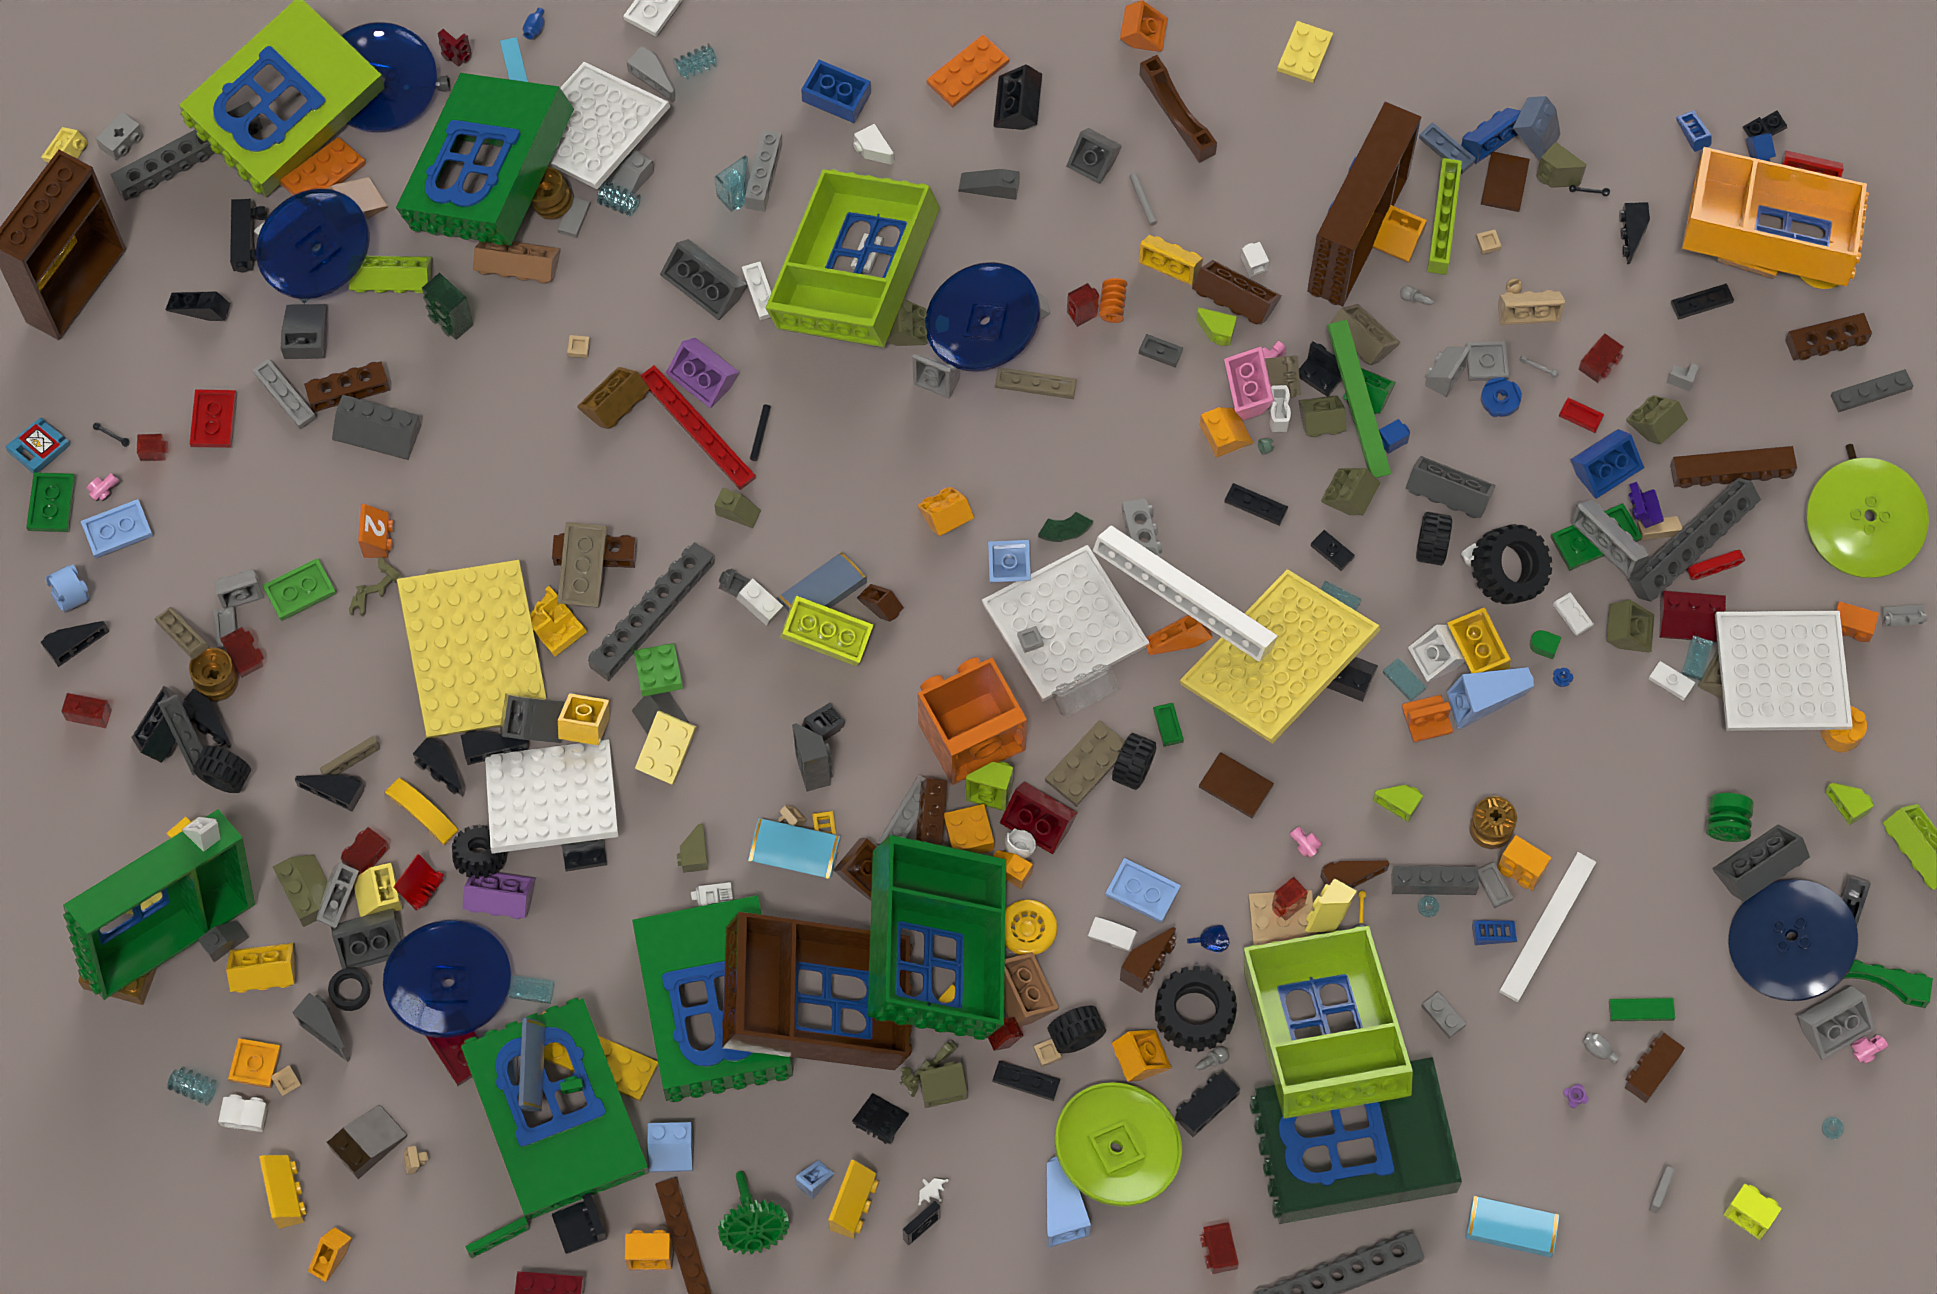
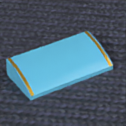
[748,818,840,879]
[1466,1196,1559,1257]

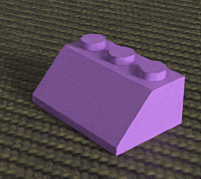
[666,337,739,408]
[463,872,535,919]

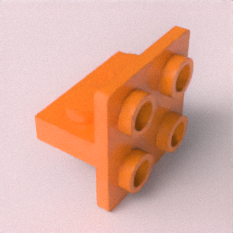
[1402,695,1453,742]

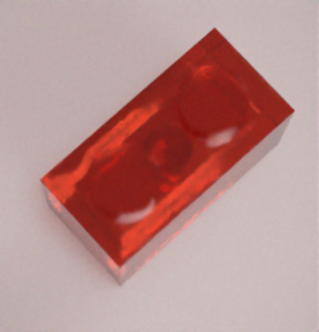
[1067,283,1099,327]
[1578,333,1624,383]
[220,627,264,678]
[61,693,112,728]
[340,827,390,876]
[1272,877,1308,921]
[1199,1222,1239,1274]

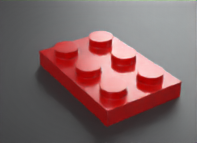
[189,389,236,448]

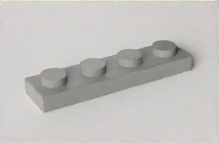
[252,359,316,429]
[876,775,926,846]

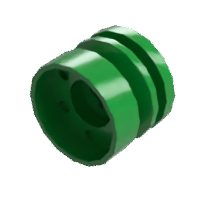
[1706,793,1754,842]

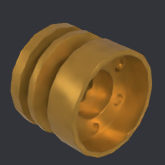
[531,167,573,219]
[189,647,238,702]
[1469,796,1518,849]

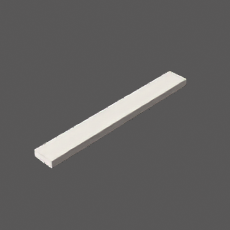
[1499,852,1596,1002]

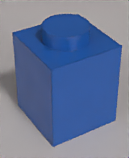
[1746,133,1776,162]
[1379,419,1410,454]

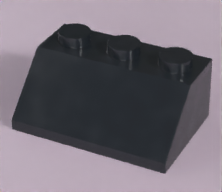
[993,64,1042,130]
[1326,657,1378,702]
[131,686,194,763]

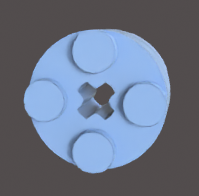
[45,564,89,613]

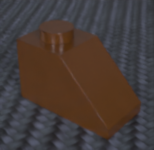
[857,584,904,622]

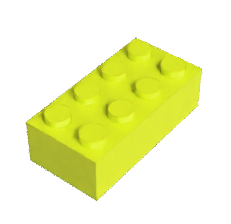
[780,596,873,666]

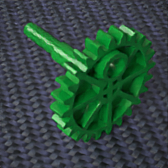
[718,1171,789,1255]

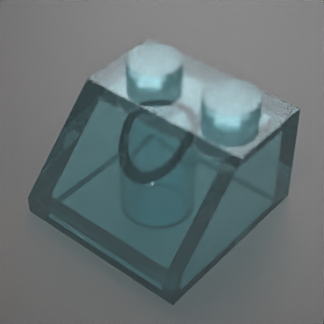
[715,155,750,212]

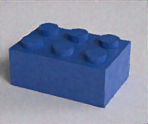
[801,59,871,123]

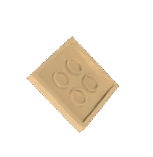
[1248,890,1316,945]

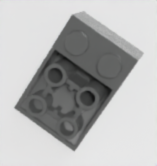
[281,304,327,359]
[499,693,565,743]

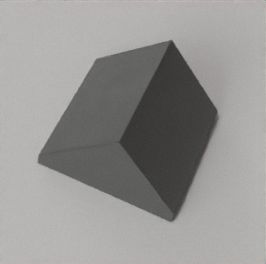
[632,692,689,735]

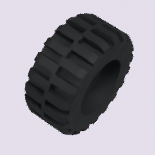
[1471,524,1552,605]
[1155,966,1237,1052]

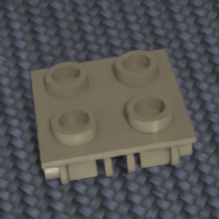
[1265,355,1301,397]

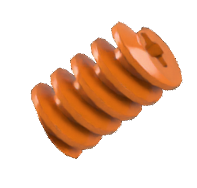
[1099,278,1127,323]

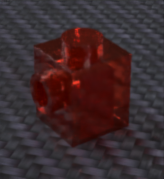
[137,434,168,461]
[987,1017,1024,1051]

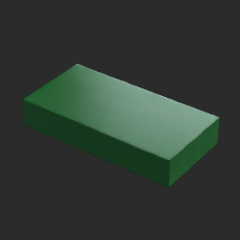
[1153,703,1184,747]

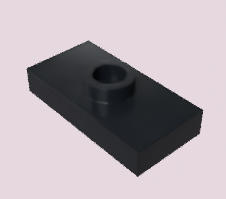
[1310,530,1355,571]

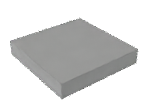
[1465,341,1509,381]

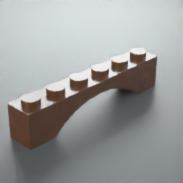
[1139,55,1217,163]

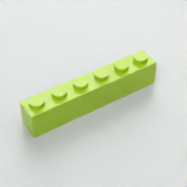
[1427,158,1462,275]

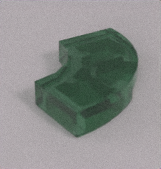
[1038,512,1093,542]

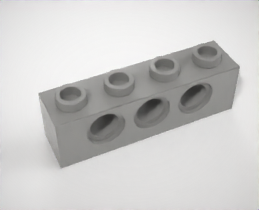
[745,130,782,212]
[1122,498,1164,583]

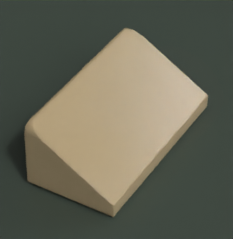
[1637,516,1682,541]

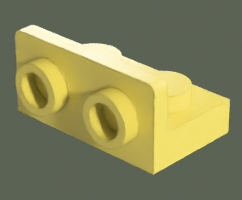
[41,127,88,163]

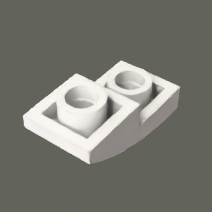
[1088,917,1138,952]

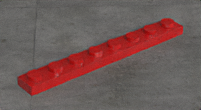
[640,365,756,490]

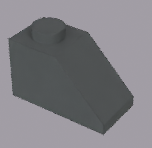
[198,921,249,962]

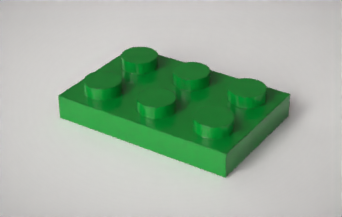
[26,472,76,532]

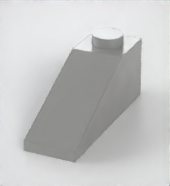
[627,46,675,103]
[316,863,359,928]

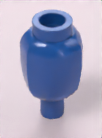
[522,8,544,40]

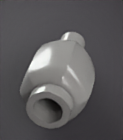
[1582,1032,1619,1064]

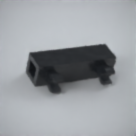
[230,198,267,273]

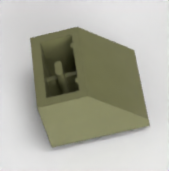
[887,299,928,346]
[1626,395,1688,444]
[1321,468,1380,516]
[919,1062,967,1108]

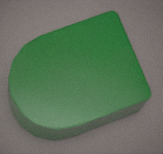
[1530,630,1561,659]

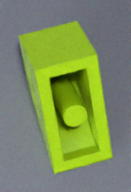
[1196,307,1237,346]
[1825,783,1874,825]
[1373,785,1423,822]

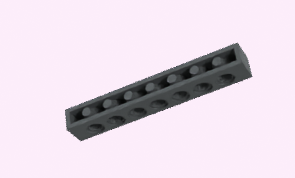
[110,101,263,201]
[1628,478,1761,602]
[588,542,714,682]
[1255,1232,1425,1294]

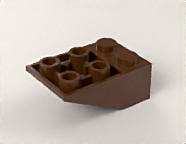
[1120,927,1177,993]

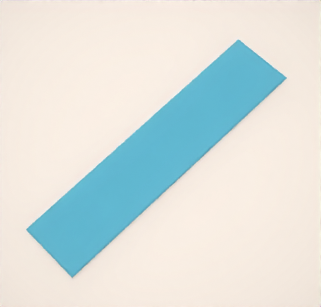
[500,37,528,82]

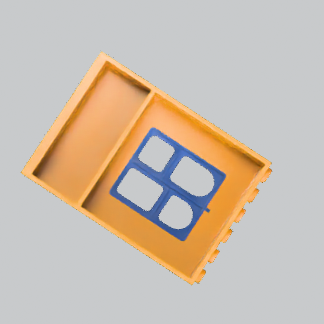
[1682,147,1869,286]

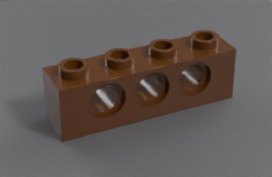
[1785,313,1872,361]
[304,361,390,413]
[552,533,637,568]
[916,778,947,845]

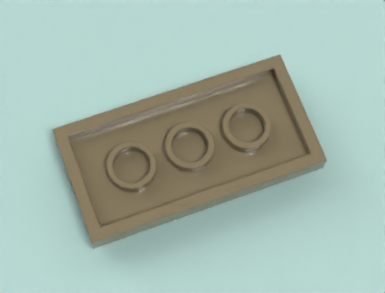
[557,522,607,608]
[1045,720,1125,807]

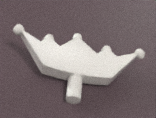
[918,1178,948,1206]

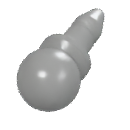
[1400,285,1434,305]
[1195,1046,1229,1070]

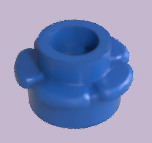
[1553,667,1573,687]

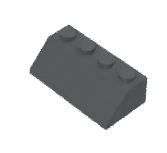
[660,239,748,320]
[332,395,422,460]
[1405,456,1496,518]
[792,723,833,792]
[1713,824,1810,902]

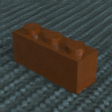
[1625,1033,1685,1103]

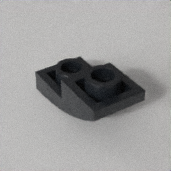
[1743,110,1787,137]

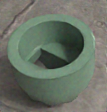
[1258,438,1274,455]

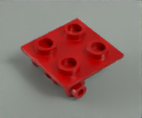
[393,854,444,911]

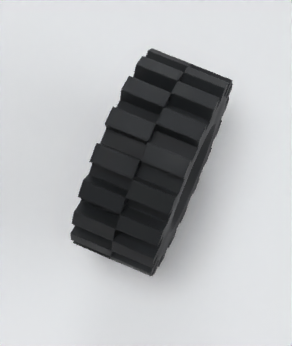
[452,825,505,879]

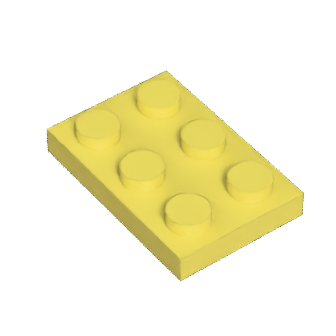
[1277,21,1333,83]
[635,711,697,785]

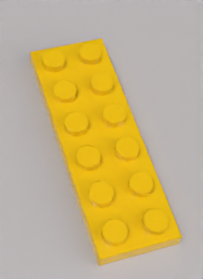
[542,1011,659,1102]

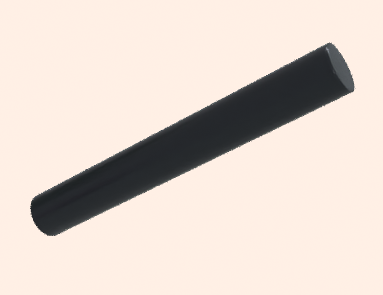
[750,404,771,461]

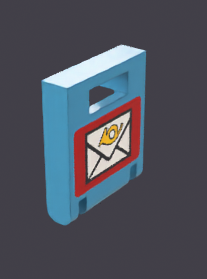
[6,417,70,474]

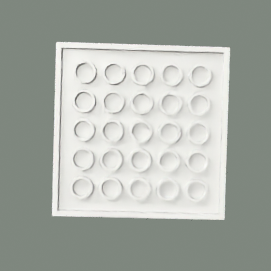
[549,62,670,189]
[981,545,1149,702]
[1715,611,1853,731]
[485,739,618,853]

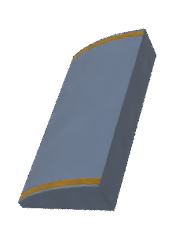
[777,552,867,612]
[519,1018,545,1111]

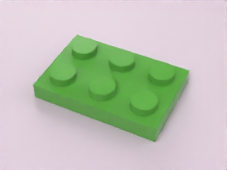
[262,558,336,621]
[634,643,683,697]

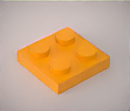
[228,1038,281,1088]

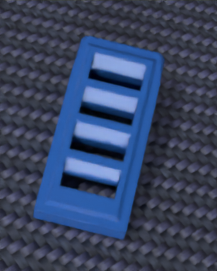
[1676,110,1712,152]
[1472,920,1517,945]

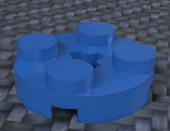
[1481,377,1522,417]

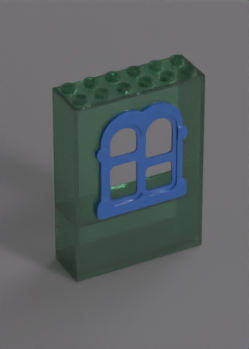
[1249,1057,1462,1224]

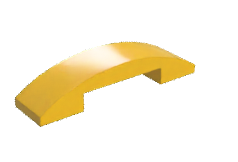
[384,778,459,845]

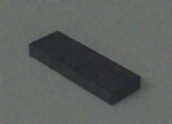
[1671,283,1734,320]
[1224,483,1288,526]
[992,1060,1060,1101]

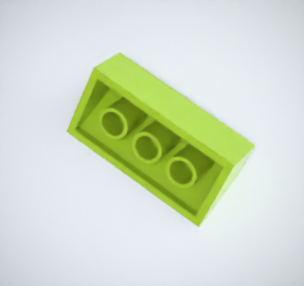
[348,256,432,293]
[1883,804,1937,890]

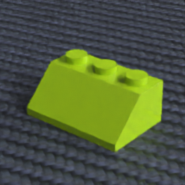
[966,762,1013,811]

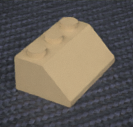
[1498,290,1565,325]

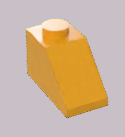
[993,850,1033,889]
[308,1227,352,1283]

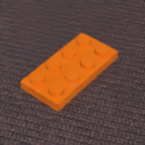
[927,34,1009,108]
[280,137,365,208]

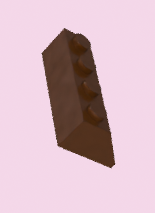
[1192,260,1282,325]

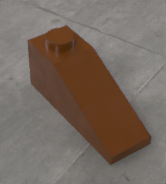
[1320,860,1389,888]

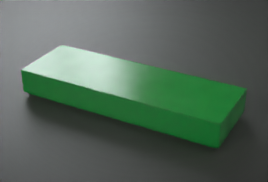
[1609,998,1675,1021]
[465,1216,530,1258]

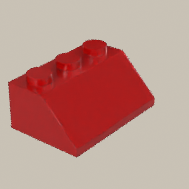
[1782,150,1844,178]

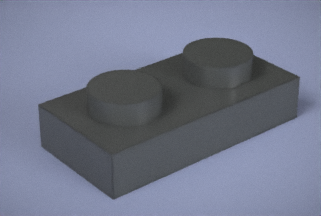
[1138,334,1183,367]

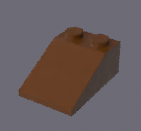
[833,838,876,901]

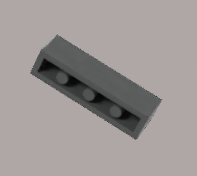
[1391,866,1479,895]

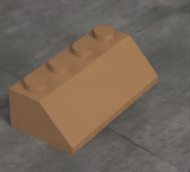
[473,241,561,283]

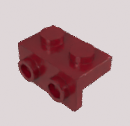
[437,29,472,67]

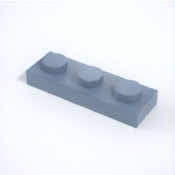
[1419,122,1476,174]

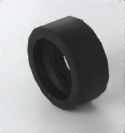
[328,968,371,1011]

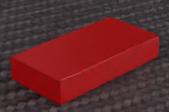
[1559,398,1604,433]

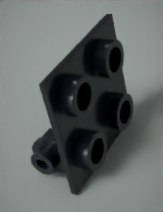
[852,1093,909,1145]

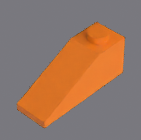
[1146,615,1213,655]

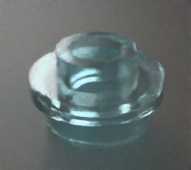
[1418,896,1439,917]
[1822,1117,1844,1139]

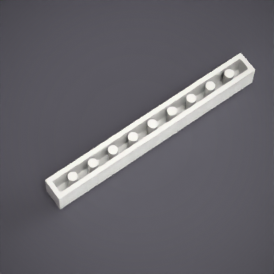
[1093,526,1278,662]

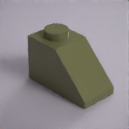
[714,488,761,528]
[677,824,708,873]

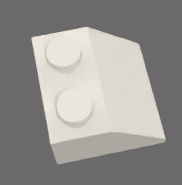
[1408,625,1465,682]

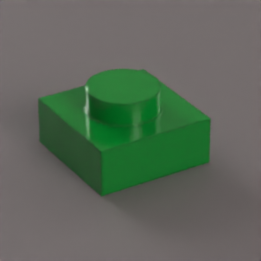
[560,1076,584,1095]

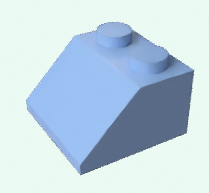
[988,540,1031,583]
[648,1122,693,1172]

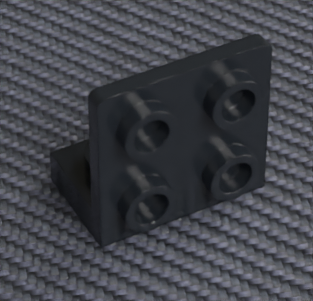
[1299,341,1342,397]
[561,839,607,872]
[552,1193,607,1254]

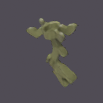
[349,557,402,617]
[900,1041,958,1097]

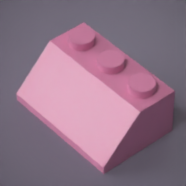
[1224,347,1274,420]

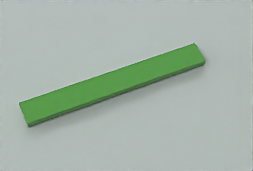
[1327,319,1391,478]

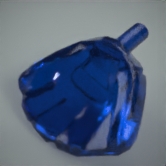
[1187,924,1230,953]

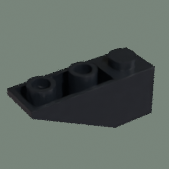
[1619,202,1650,264]
[165,291,231,321]
[184,689,232,748]
[413,737,464,797]

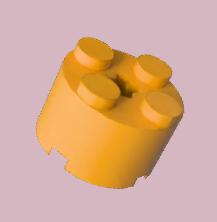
[1820,706,1867,753]

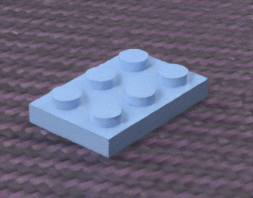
[81,499,153,558]
[1105,858,1181,923]

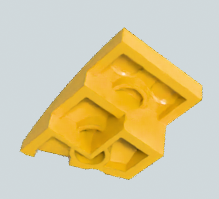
[530,586,587,657]

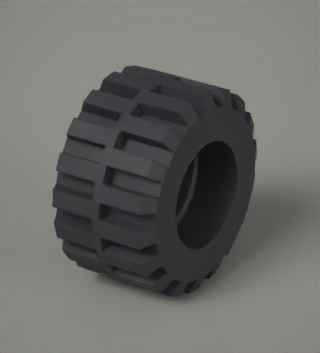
[1416,512,1452,566]
[1112,733,1156,790]
[192,745,251,793]
[1047,1005,1107,1054]

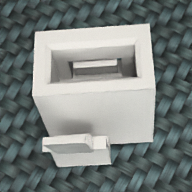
[691,882,733,907]

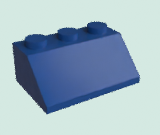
[1461,108,1521,164]
[1570,429,1644,499]

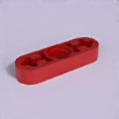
[1687,550,1745,580]

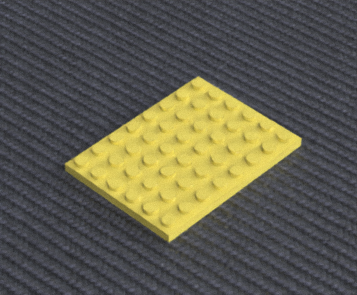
[397,560,546,738]
[1180,569,1381,744]

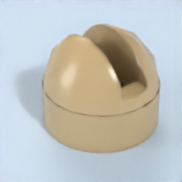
[1506,278,1522,294]

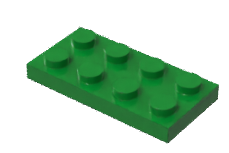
[1551,503,1643,571]

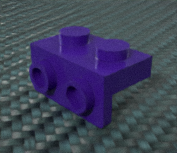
[1629,482,1664,528]

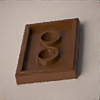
[1481,151,1530,212]
[1199,752,1274,818]

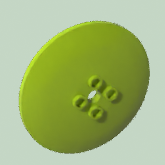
[1806,458,1929,578]
[1054,1082,1182,1207]

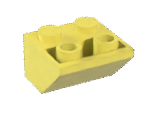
[354,863,402,917]
[1305,879,1357,933]

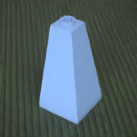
[1447,667,1534,729]
[1046,1157,1091,1248]

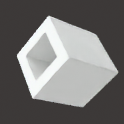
[1240,242,1269,277]

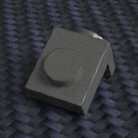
[718,569,750,597]

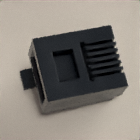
[802,703,845,741]

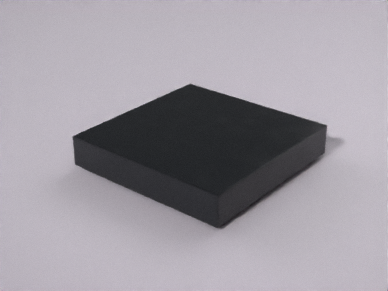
[902,1201,941,1245]

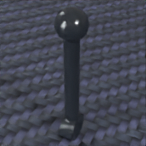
[1569,185,1610,196]
[93,422,130,447]

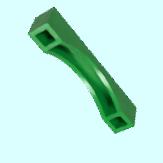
[1844,960,1933,1008]

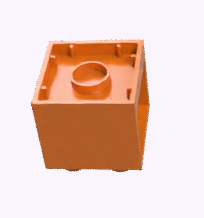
[917,657,1027,785]

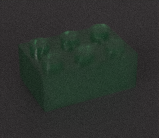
[422,272,473,340]

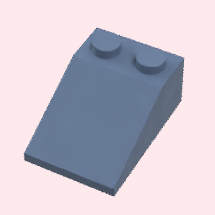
[1513,96,1561,161]

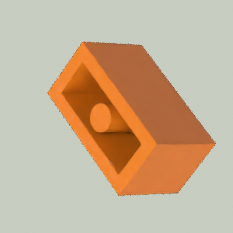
[1834,601,1879,642]

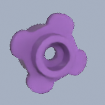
[1563,1084,1589,1108]

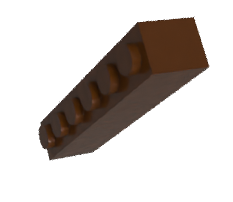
[1670,446,1797,488]

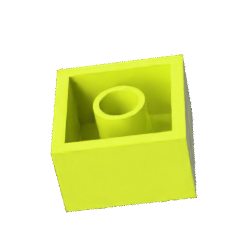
[1723,1184,1782,1240]

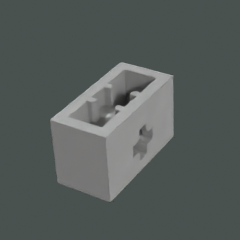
[96,112,143,161]

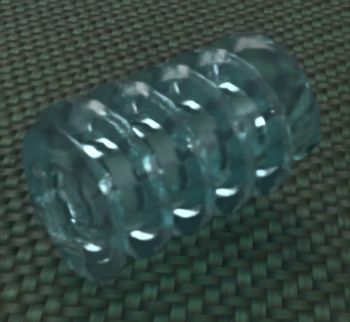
[673,43,717,80]
[597,180,641,217]
[167,1066,216,1106]

